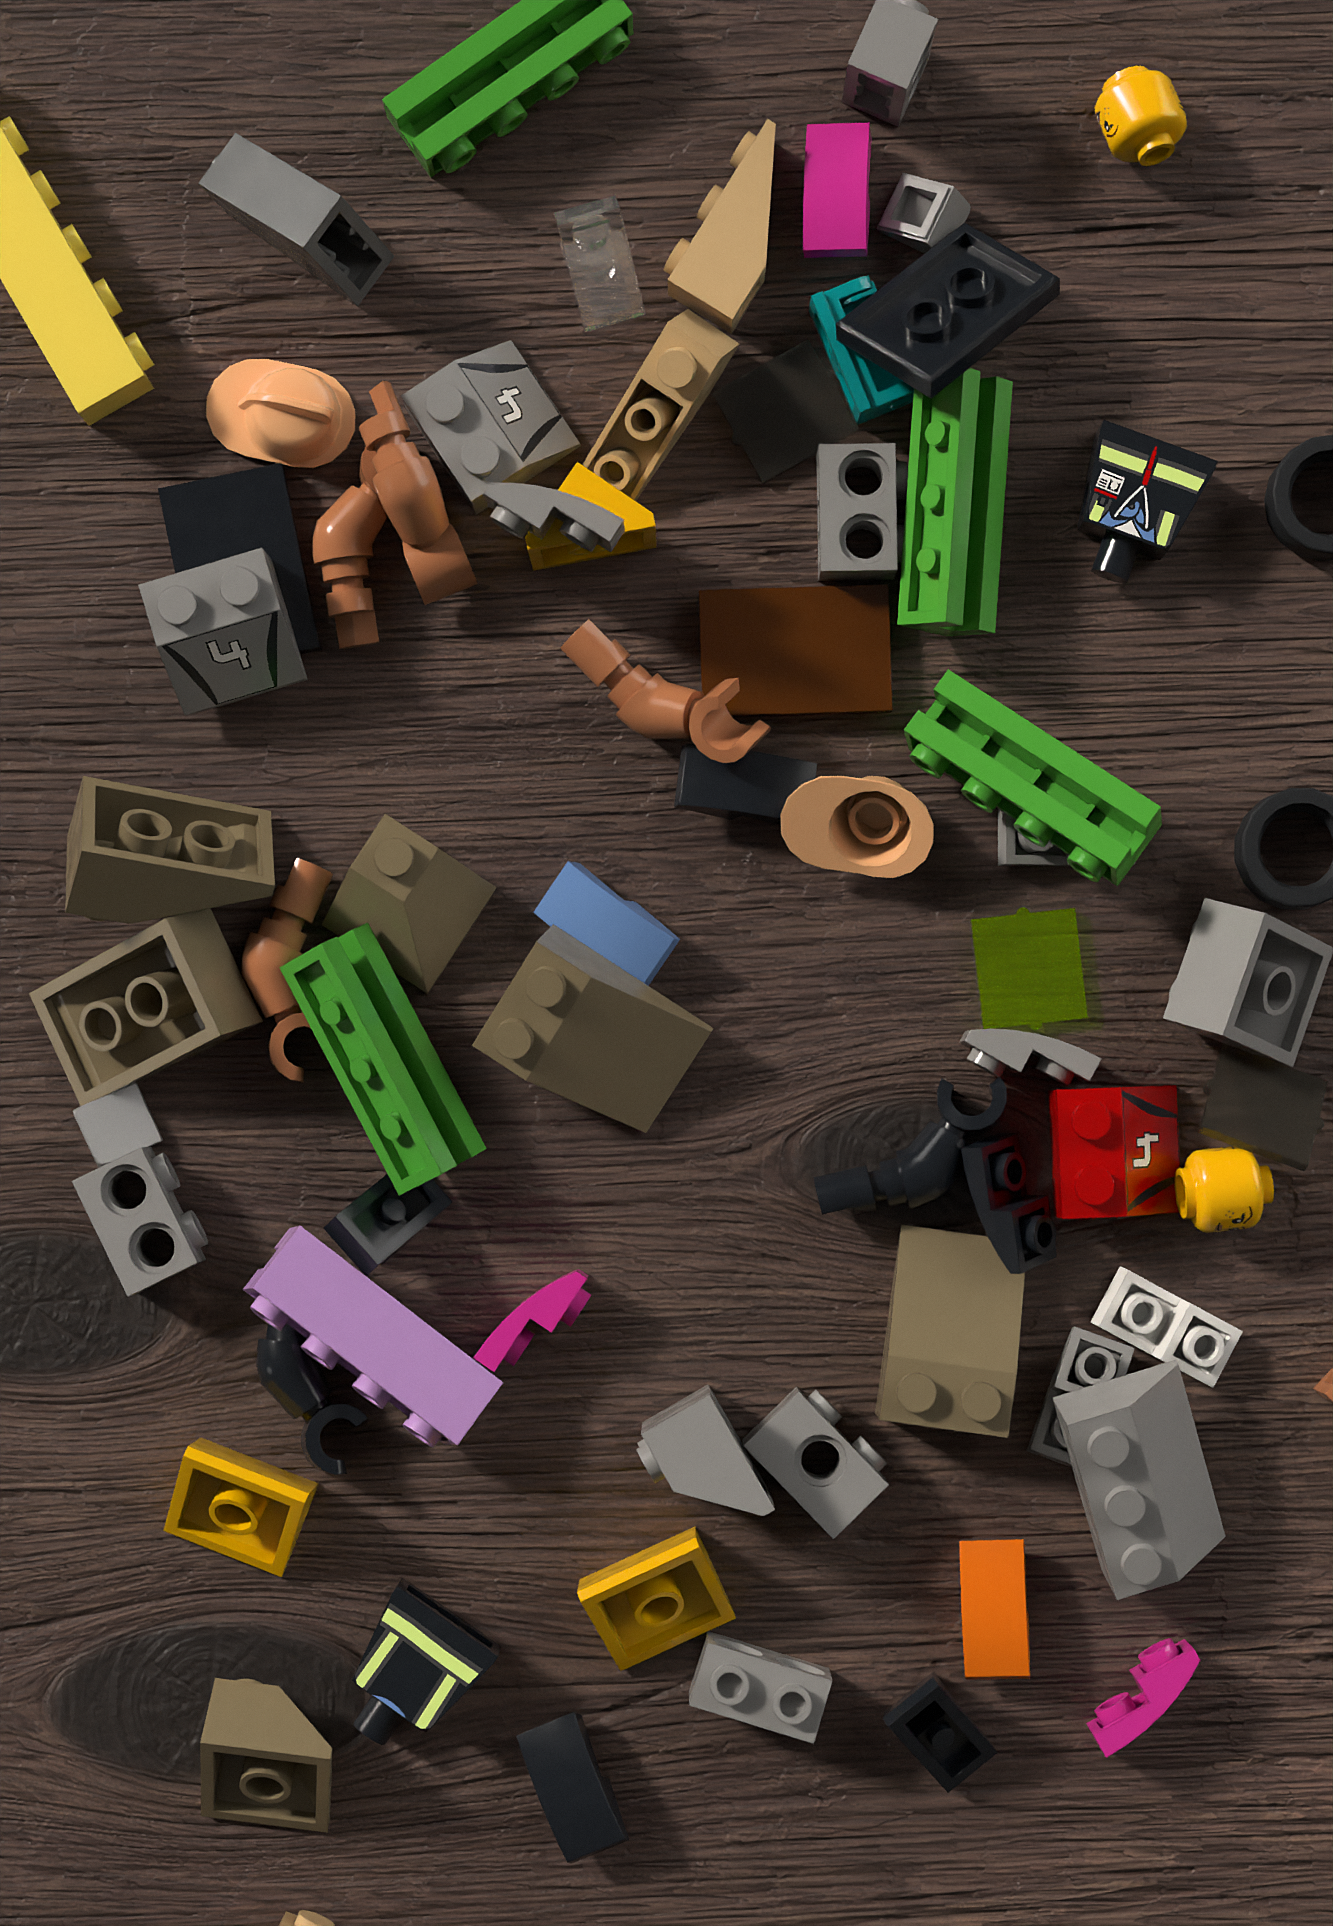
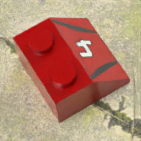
[1048,1085,1180,1219]

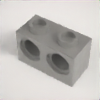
[842,0,938,127]
[816,443,908,581]
[72,1146,208,1297]
[689,1631,832,1744]

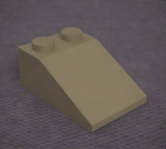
[65,776,275,924]
[29,908,263,1106]
[472,924,714,1133]
[875,1224,1025,1438]

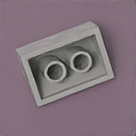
[1053,1360,1226,1600]

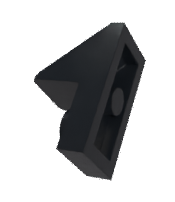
[323,1174,452,1276]
[883,1672,998,1793]

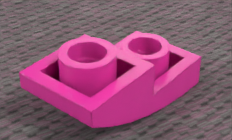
[803,122,872,258]
[473,1269,591,1372]
[1086,1638,1200,1758]

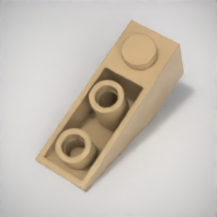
[664,119,776,334]
[583,309,740,501]

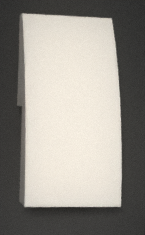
[1091,1266,1243,1388]

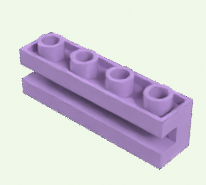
[243,1226,503,1448]

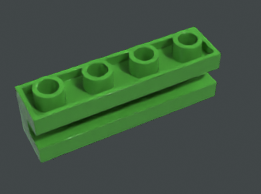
[382,0,634,178]
[897,368,1013,636]
[904,669,1162,886]
[279,923,487,1195]

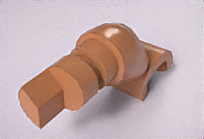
[359,381,478,605]
[313,447,388,649]
[560,619,771,763]
[242,858,333,1083]

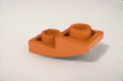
[959,1539,1030,1680]

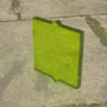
[970,907,1088,1030]

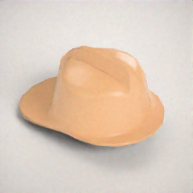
[206,359,355,468]
[780,776,934,878]

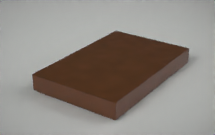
[699,584,893,718]

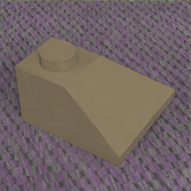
[322,814,497,994]
[200,1678,332,1833]

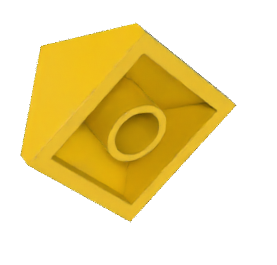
[525,462,657,571]
[163,1438,319,1577]
[577,1527,736,1671]

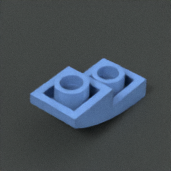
[533,861,680,986]

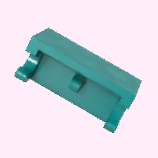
[809,276,914,425]

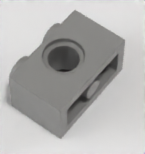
[742,1386,889,1539]

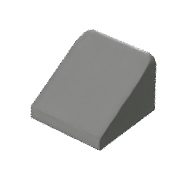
[876,173,971,253]
[73,1083,163,1167]

